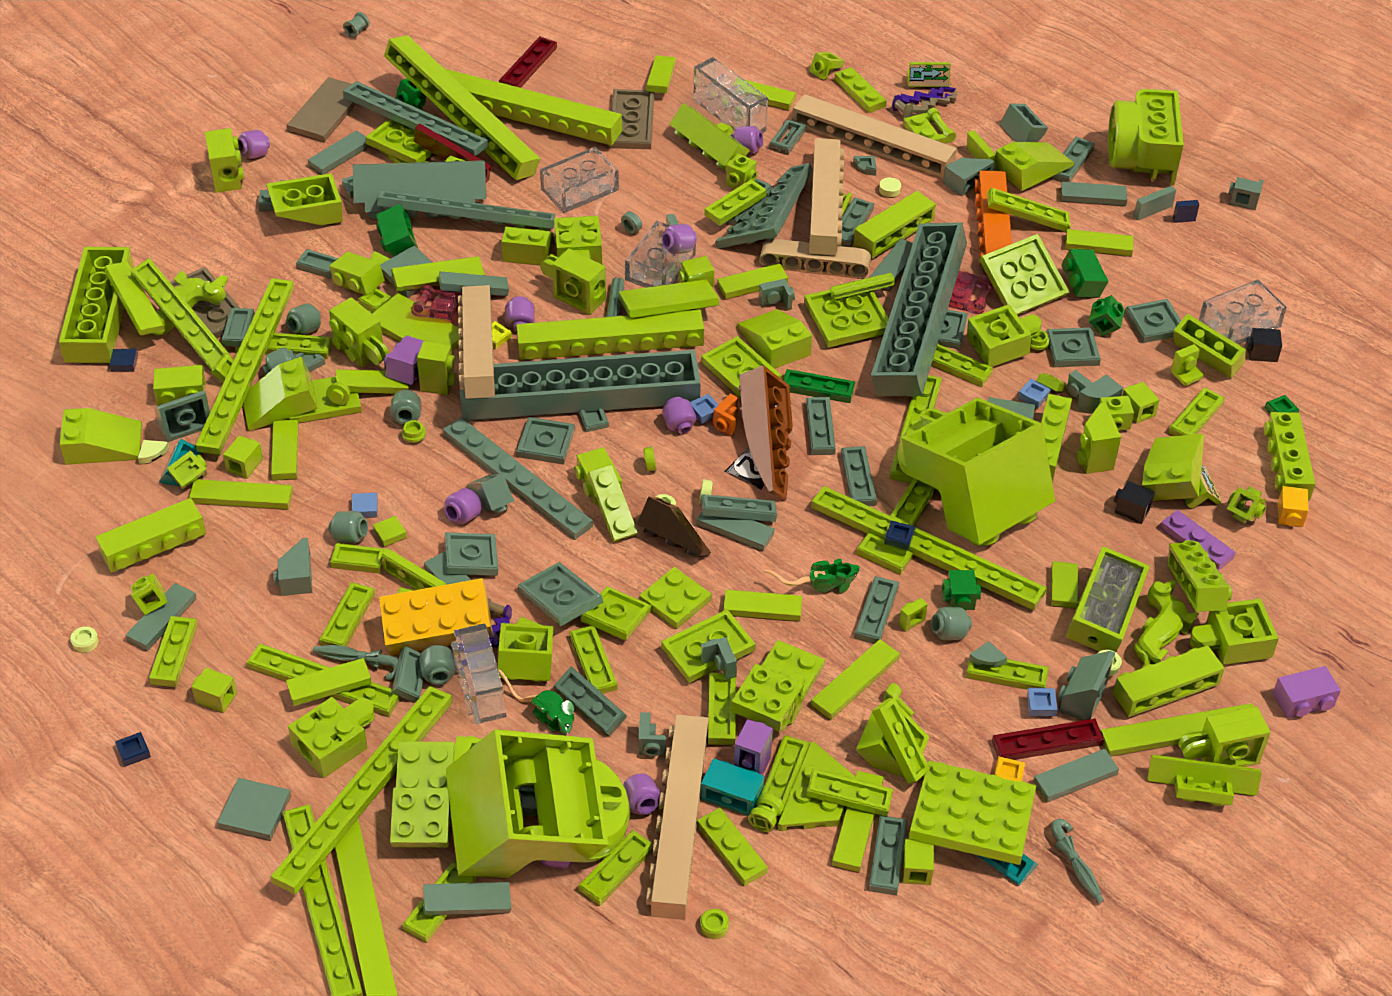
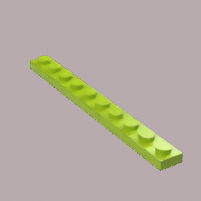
[195,278,294,455]
[811,486,1047,610]
[270,686,453,895]

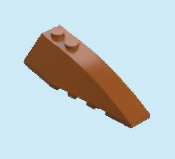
[739,365,793,501]

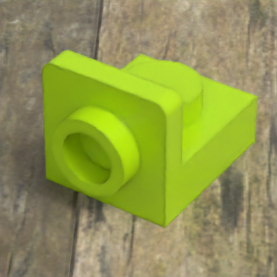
[809,52,845,79]
[1171,344,1203,386]
[167,450,207,489]

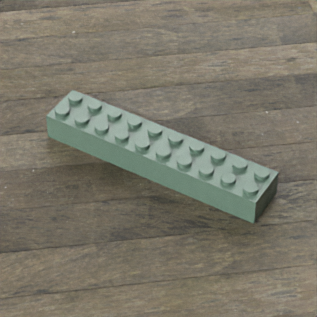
[871,222,967,396]
[459,350,701,420]

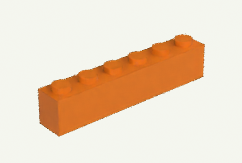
[974,171,1012,275]

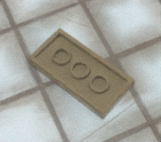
[287,77,356,142]
[609,89,655,149]
[170,267,240,339]

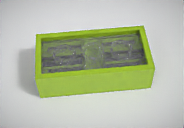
[1065,546,1150,652]

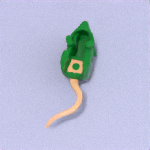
[764,559,860,593]
[498,670,575,735]

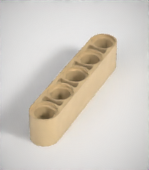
[760,239,871,279]

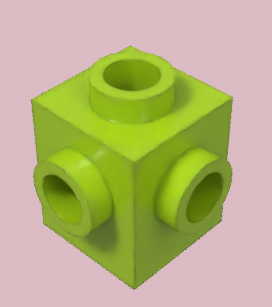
[725,153,758,189]
[1095,396,1134,430]
[1227,486,1266,523]

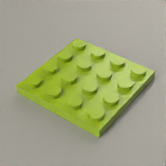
[908,760,1036,865]

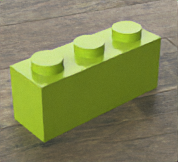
[1174,313,1246,379]

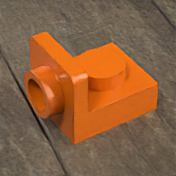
[713,393,739,436]

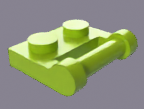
[903,108,956,144]

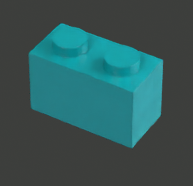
[700,758,765,816]

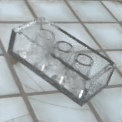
[693,57,768,133]

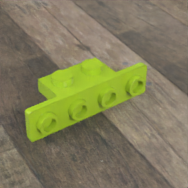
[1147,755,1262,806]

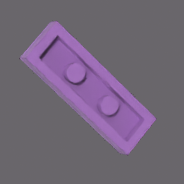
[1160,510,1236,571]

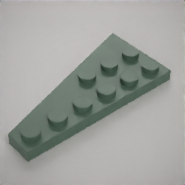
[715,163,813,249]

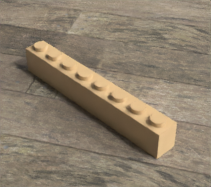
[792,94,957,179]
[809,138,844,255]
[458,285,495,399]
[646,714,709,920]

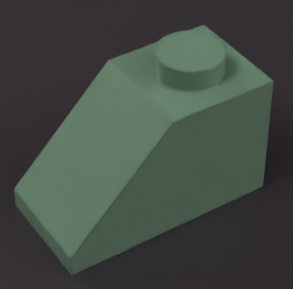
[944,158,994,196]
[467,474,514,514]
[273,538,313,596]

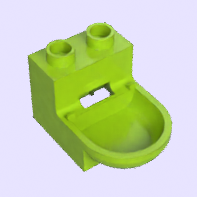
[897,397,1056,546]
[446,729,630,878]

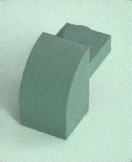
[1066,370,1123,414]

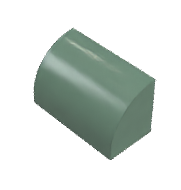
[1000,103,1048,142]

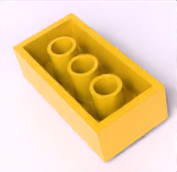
[379,578,494,656]

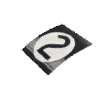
[724,447,765,490]

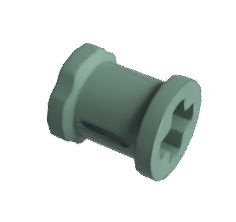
[343,12,370,38]

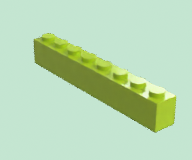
[516,310,704,360]

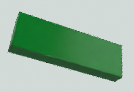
[783,369,855,403]

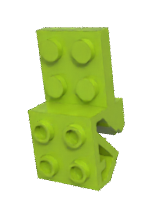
[731,640,825,732]
[390,742,455,847]

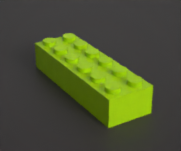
[59,247,134,363]

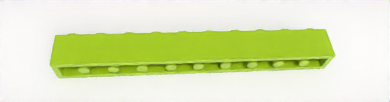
[384,35,540,180]
[444,68,623,146]

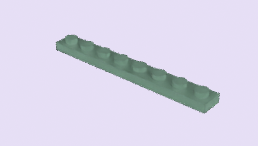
[343,81,488,156]
[377,191,556,230]
[443,417,593,540]

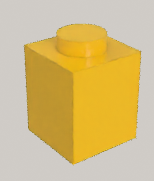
[1277,486,1308,527]

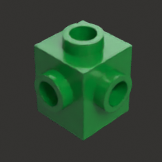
[395,79,427,109]
[1089,295,1125,336]

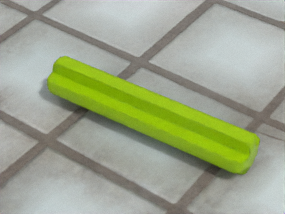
[830,273,895,300]

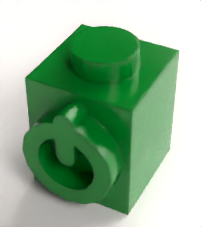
[942,570,981,611]

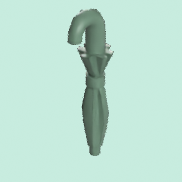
[313,645,399,680]
[1051,818,1104,904]

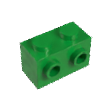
[376,204,418,257]
[1061,249,1109,298]

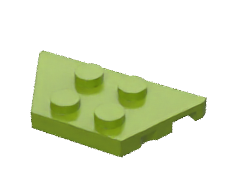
[778,741,855,831]

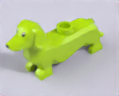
[151,270,229,336]
[1134,579,1199,667]

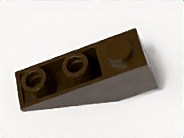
[637,496,711,558]

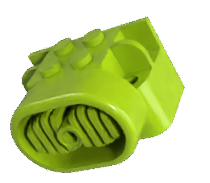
[1108,89,1184,185]

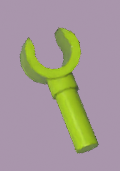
[884,683,915,717]

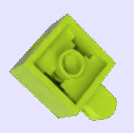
[205,128,245,193]
[554,216,602,264]
[540,248,606,315]
[329,297,389,368]
[967,304,1042,367]
[1190,598,1279,665]
[288,697,375,778]
[1178,706,1271,767]

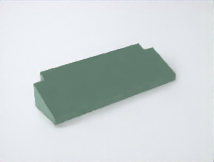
[353,160,487,219]

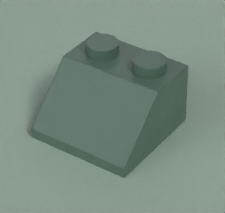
[154,390,210,442]
[1058,651,1115,720]

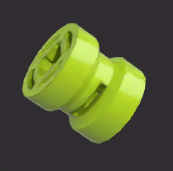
[748,793,784,832]

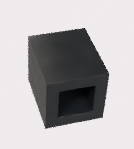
[1245,328,1282,362]
[1114,481,1155,524]

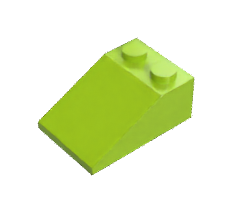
[996,142,1074,191]
[266,173,343,225]
[737,309,812,369]
[243,357,318,431]
[60,408,142,465]
[1142,434,1204,501]

